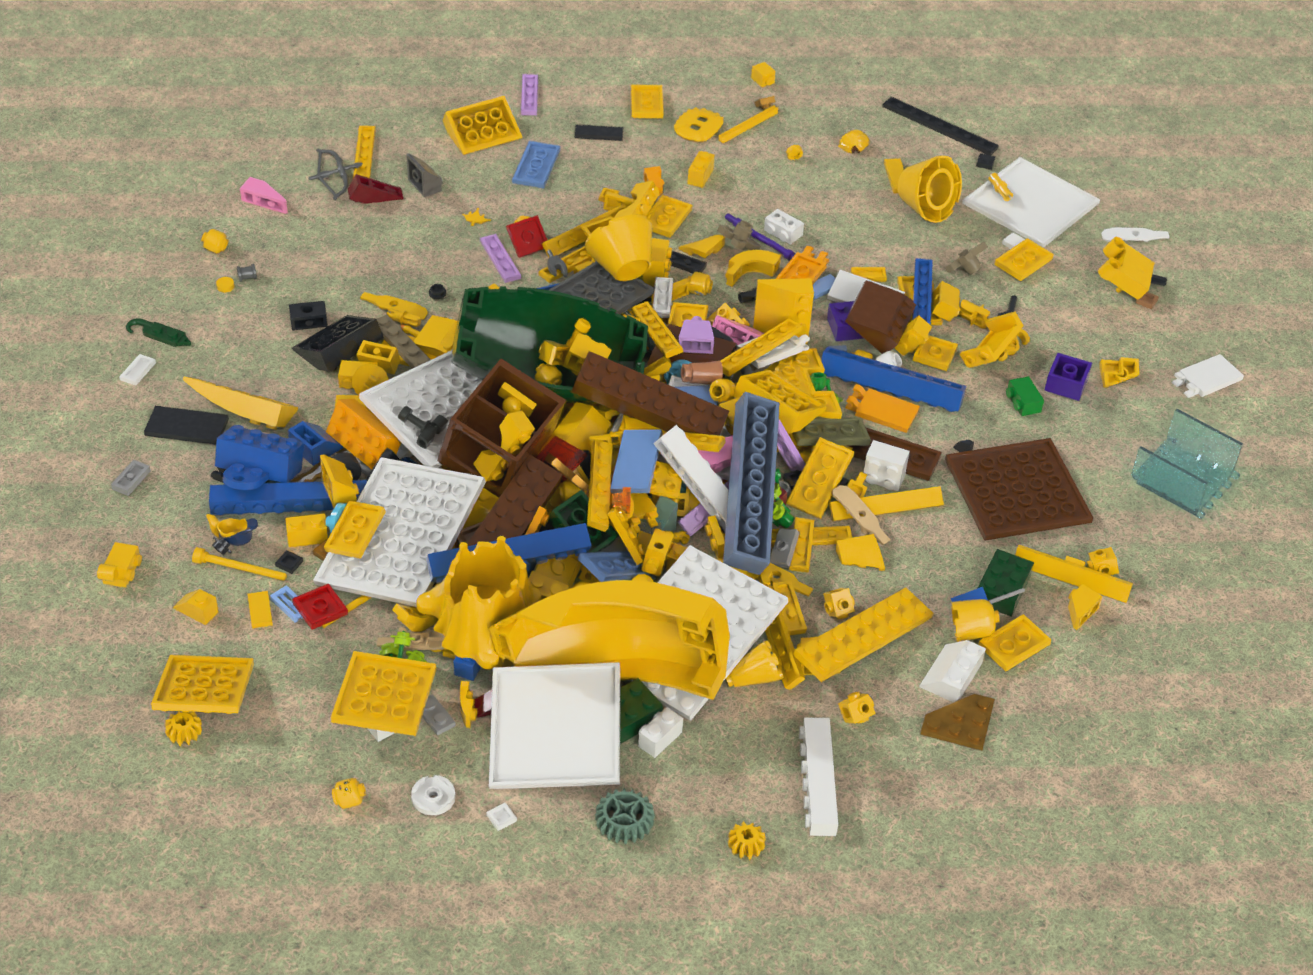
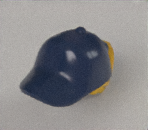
[206,514,258,546]

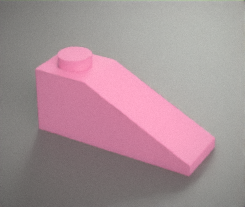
[240,177,288,214]
[712,315,764,345]

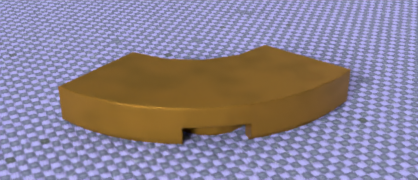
[545,453,589,491]

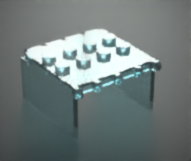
[1131,409,1243,519]

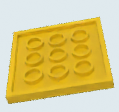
[331,651,436,736]
[151,655,254,714]

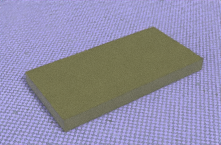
[793,418,871,446]

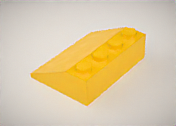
[442,96,523,155]
[753,278,814,345]
[734,370,827,434]

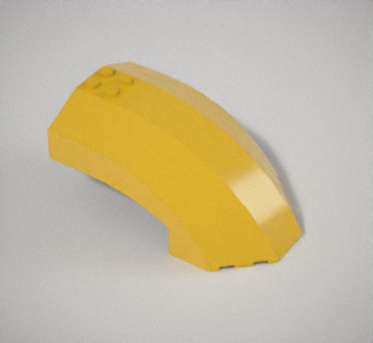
[489,580,730,700]

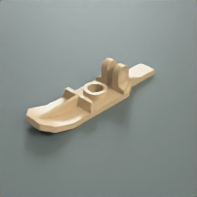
[833,485,890,545]
[376,627,445,651]

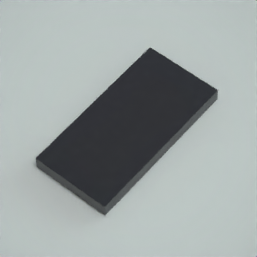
[144,406,229,445]

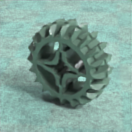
[595,788,655,845]

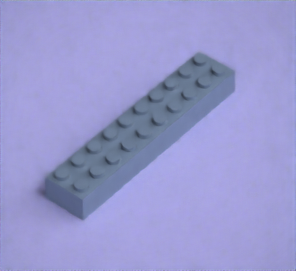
[723,392,780,575]

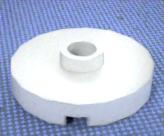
[411,775,455,815]

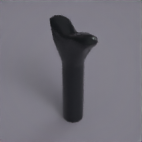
[997,295,1017,316]

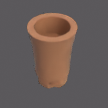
[681,360,723,385]

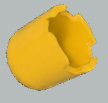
[951,599,1000,642]

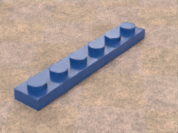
[912,258,933,333]

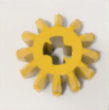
[165,711,202,746]
[728,821,766,860]

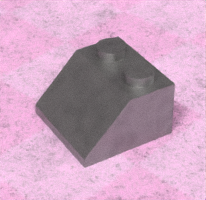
[406,153,443,197]

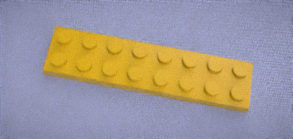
[793,587,934,682]

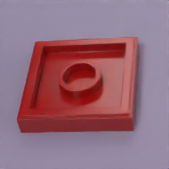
[506,215,547,258]
[292,583,348,630]

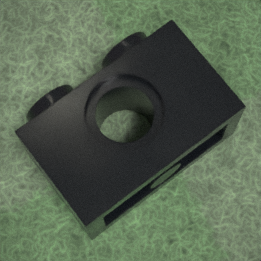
[289,301,328,331]

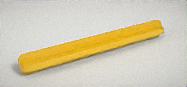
[718,105,779,143]

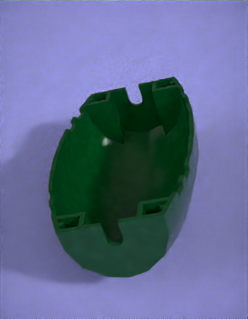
[451,286,648,404]

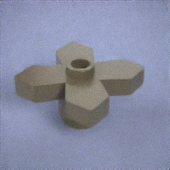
[717,220,761,250]
[945,241,988,275]

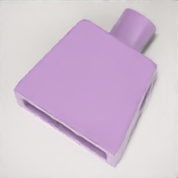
[679,316,714,354]

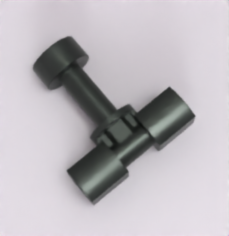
[398,406,448,449]

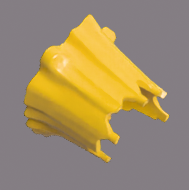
[416,536,541,670]

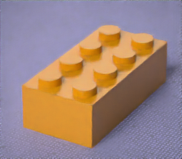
[326,399,401,469]

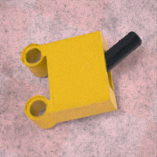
[1098,237,1167,300]

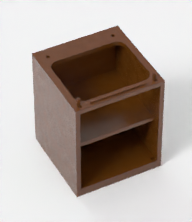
[437,359,566,498]

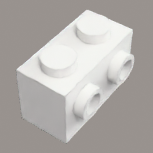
[764,209,804,245]
[638,707,683,758]

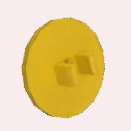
[352,364,389,395]

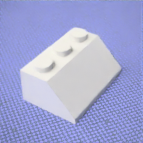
[919,640,986,703]

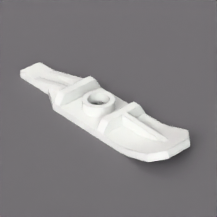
[1101,227,1169,242]

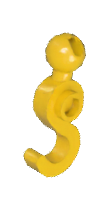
[998,329,1030,362]

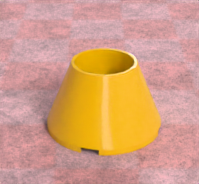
[898,155,962,223]
[585,215,653,281]

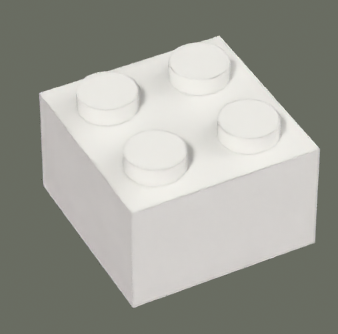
[864,440,910,491]

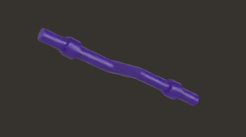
[725,213,795,261]

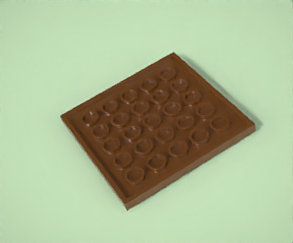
[945,438,1094,541]

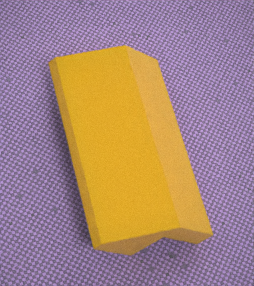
[537,402,613,472]

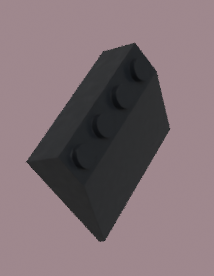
[292,315,384,372]

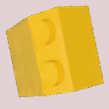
[413,315,457,357]

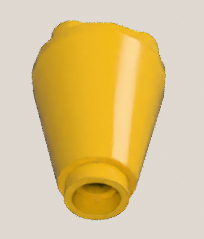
[725,640,784,687]

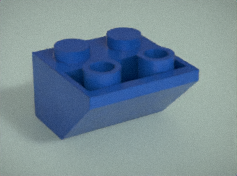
[288,421,343,466]

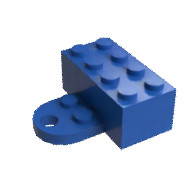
[215,425,304,490]

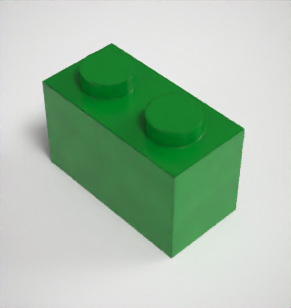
[1006,376,1044,416]

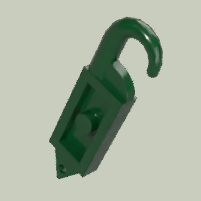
[126,318,191,347]

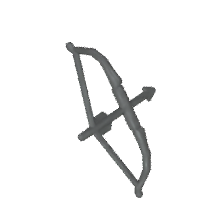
[309,148,363,200]

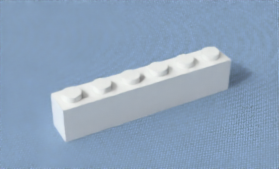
[653,425,729,533]
[799,718,838,836]

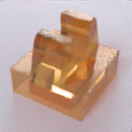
[612,487,631,514]

